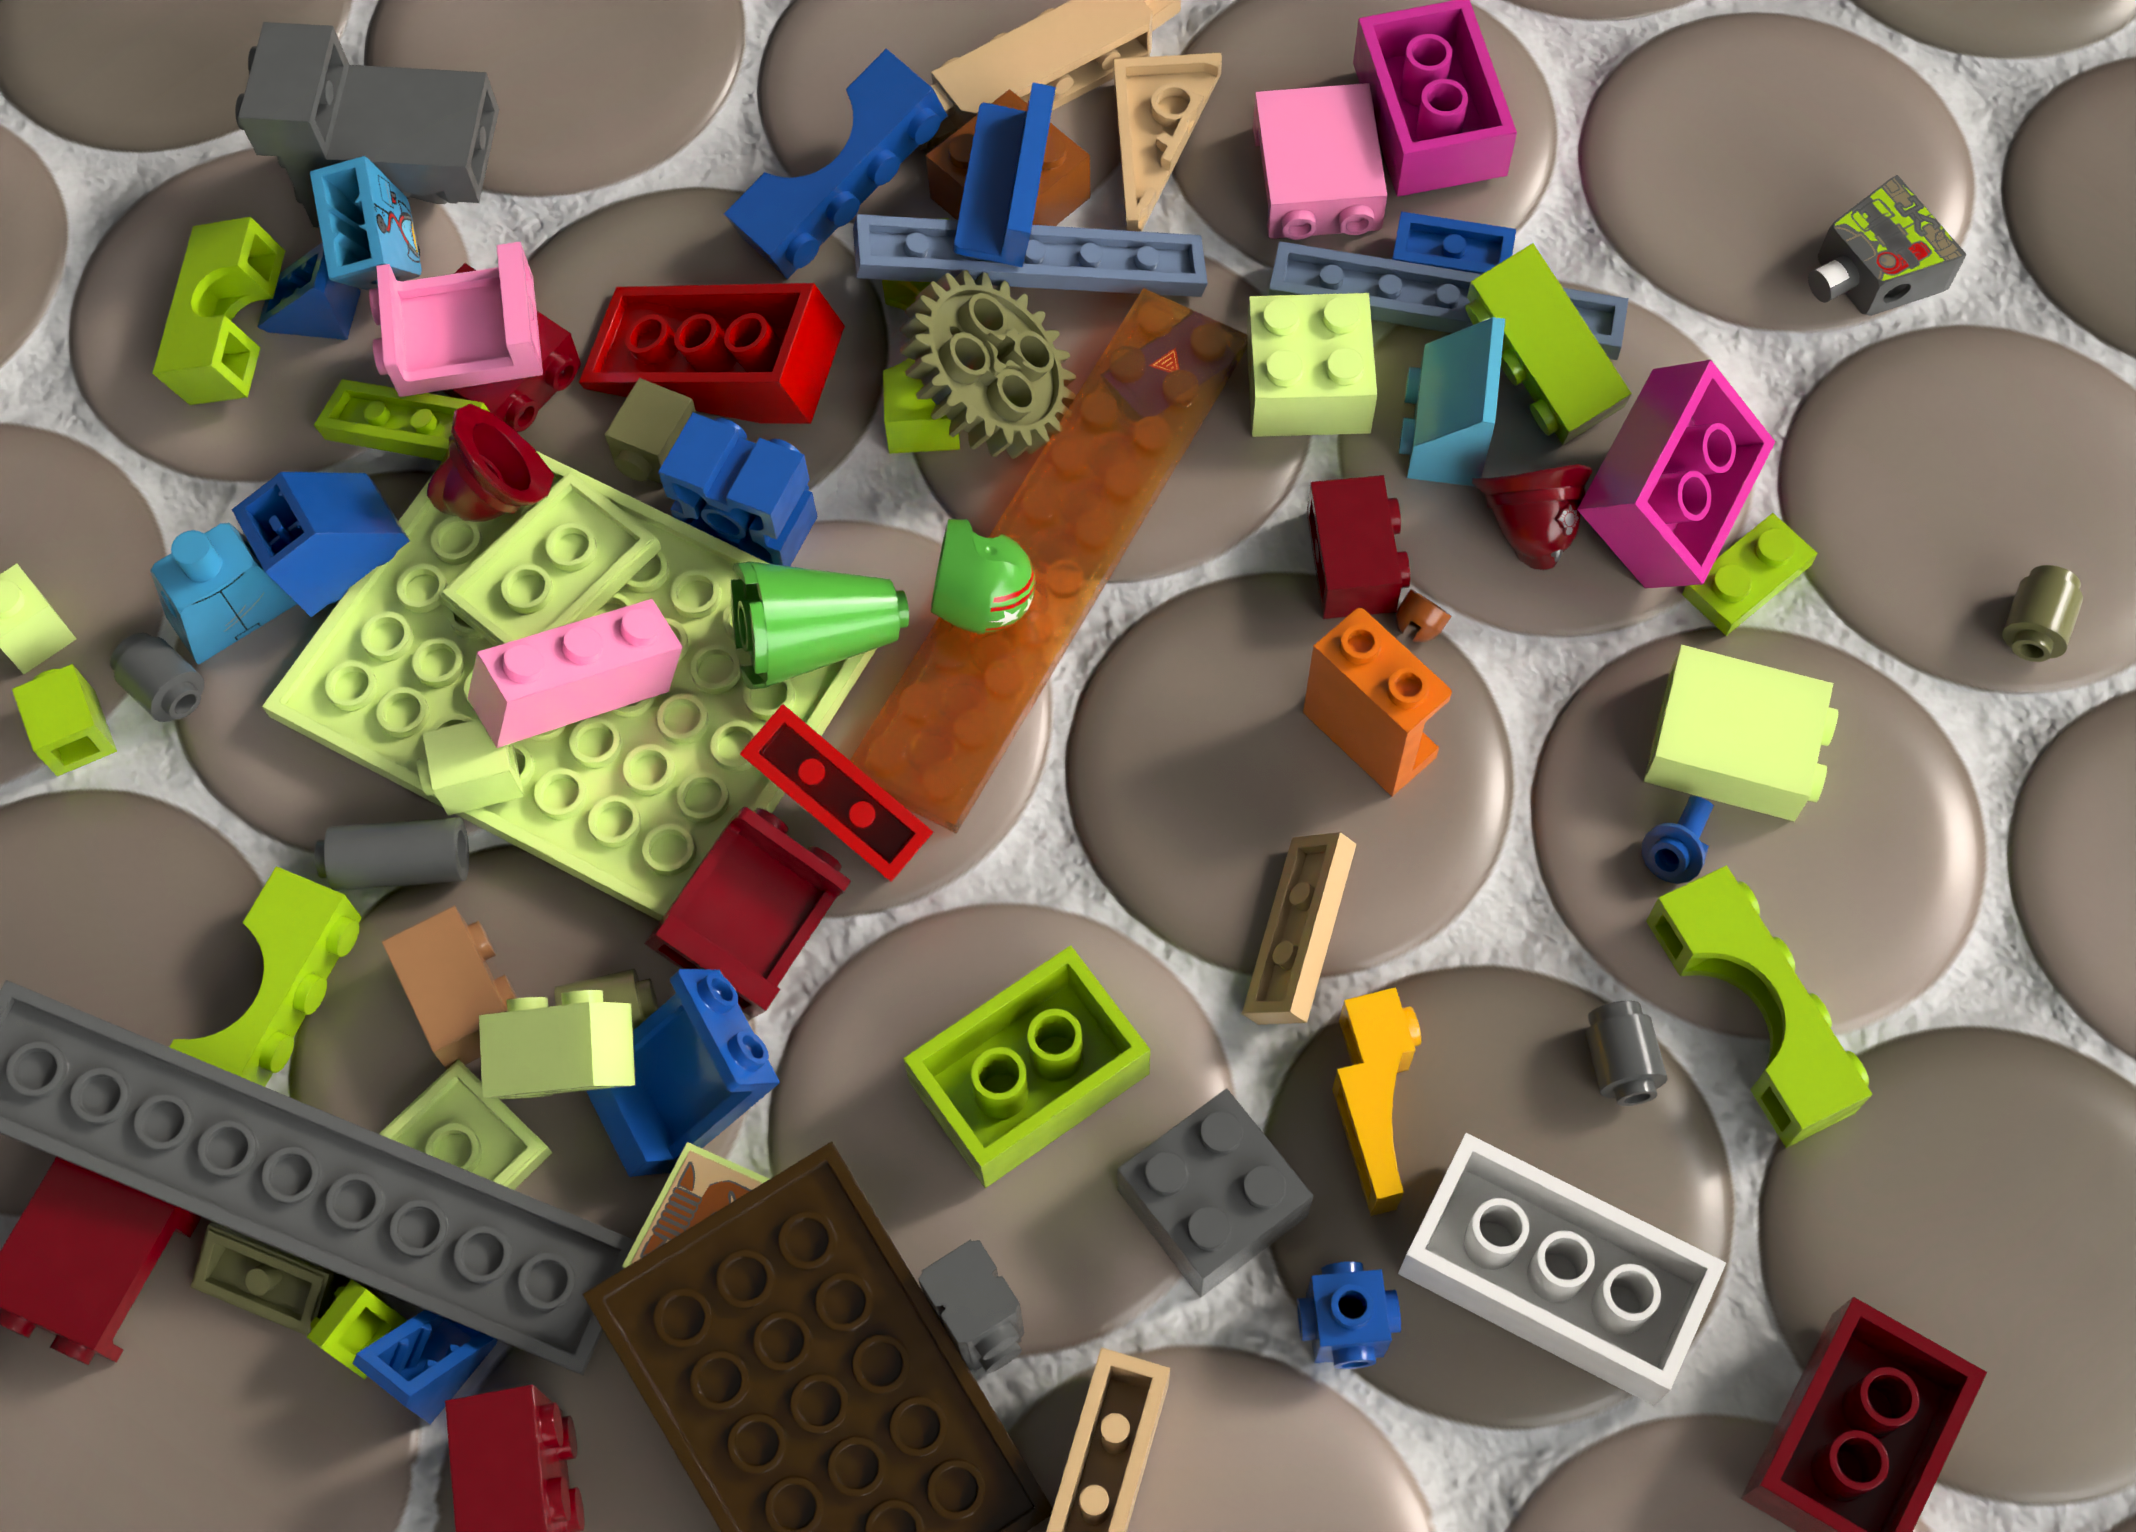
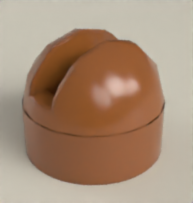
[1396,589,1452,642]

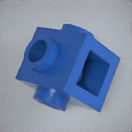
[1297,1261,1401,1369]

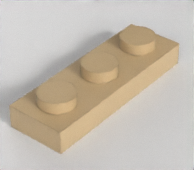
[1242,832,1356,1025]

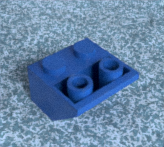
[231,472,410,617]

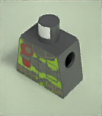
[1808,175,1967,316]

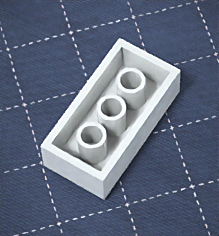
[1398,1133,1726,1406]

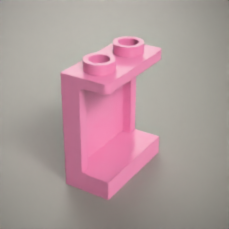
[1253,83,1387,240]
[369,241,543,397]

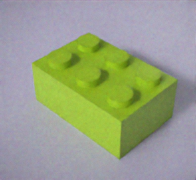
[903,945,1150,1188]

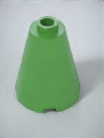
[730,561,909,689]

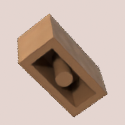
[382,905,517,1069]

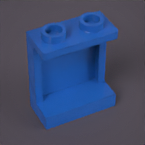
[586,969,780,1177]

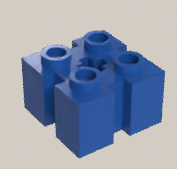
[658,412,818,566]

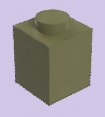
[604,378,696,484]

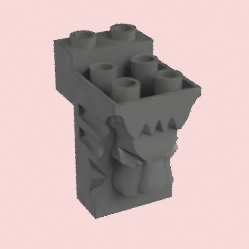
[235,22,499,228]

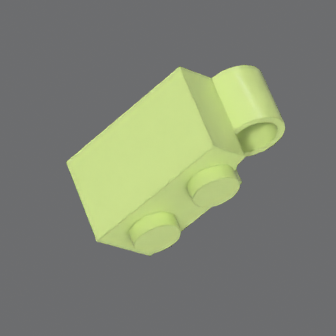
[479,990,635,1099]

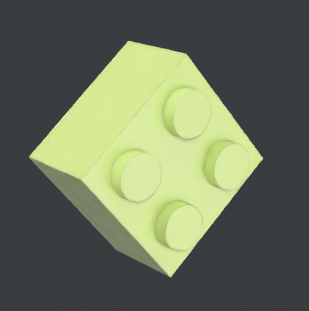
[1246,293,1377,437]

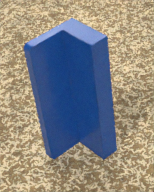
[953,82,1056,267]

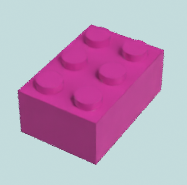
[1353,0,1517,197]
[1577,360,1775,589]

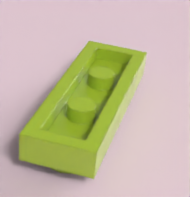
[313,379,490,461]

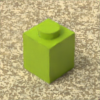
[12,664,117,777]

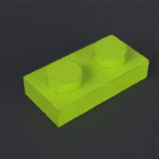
[1682,513,1818,636]

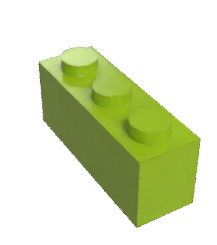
[1465,243,1632,445]

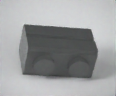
[918,1239,1025,1374]

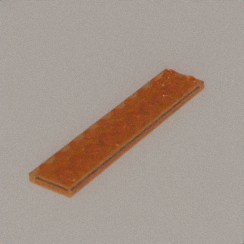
[850,288,1248,834]

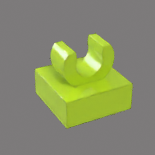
[306,1279,408,1380]

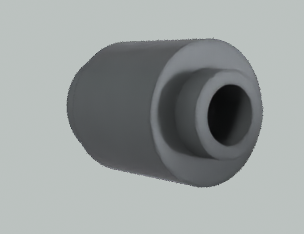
[110,633,204,722]
[1585,1001,1668,1106]

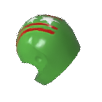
[931,519,1036,634]

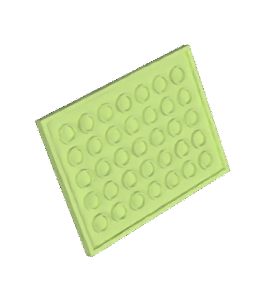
[262,451,877,921]

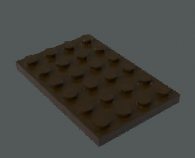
[582,1141,1053,1532]

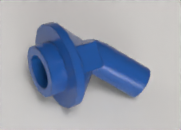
[1642,795,1714,884]

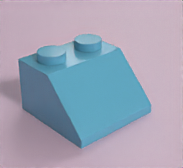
[1399,317,1505,487]

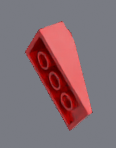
[579,283,845,424]

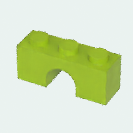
[152,217,286,405]

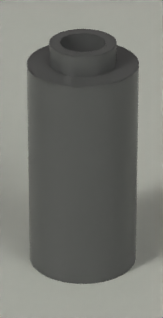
[314,817,469,891]

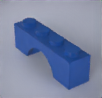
[724,48,948,279]

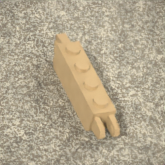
[917,0,1181,151]

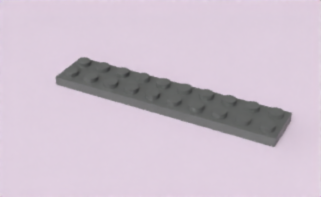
[0,980,635,1375]

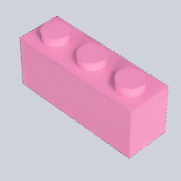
[468,599,683,748]

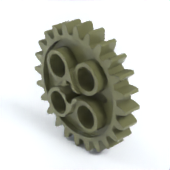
[900,270,1077,458]

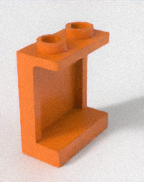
[1303,608,1452,797]

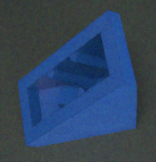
[257,242,361,340]
[352,1310,498,1425]

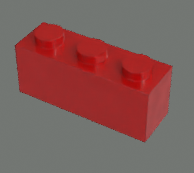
[740,704,934,882]

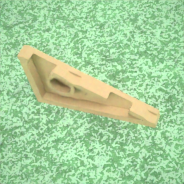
[1113,53,1222,231]

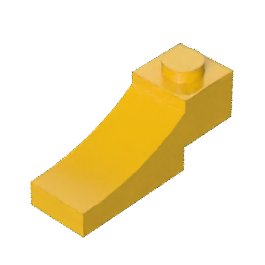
[1332,987,1421,1216]

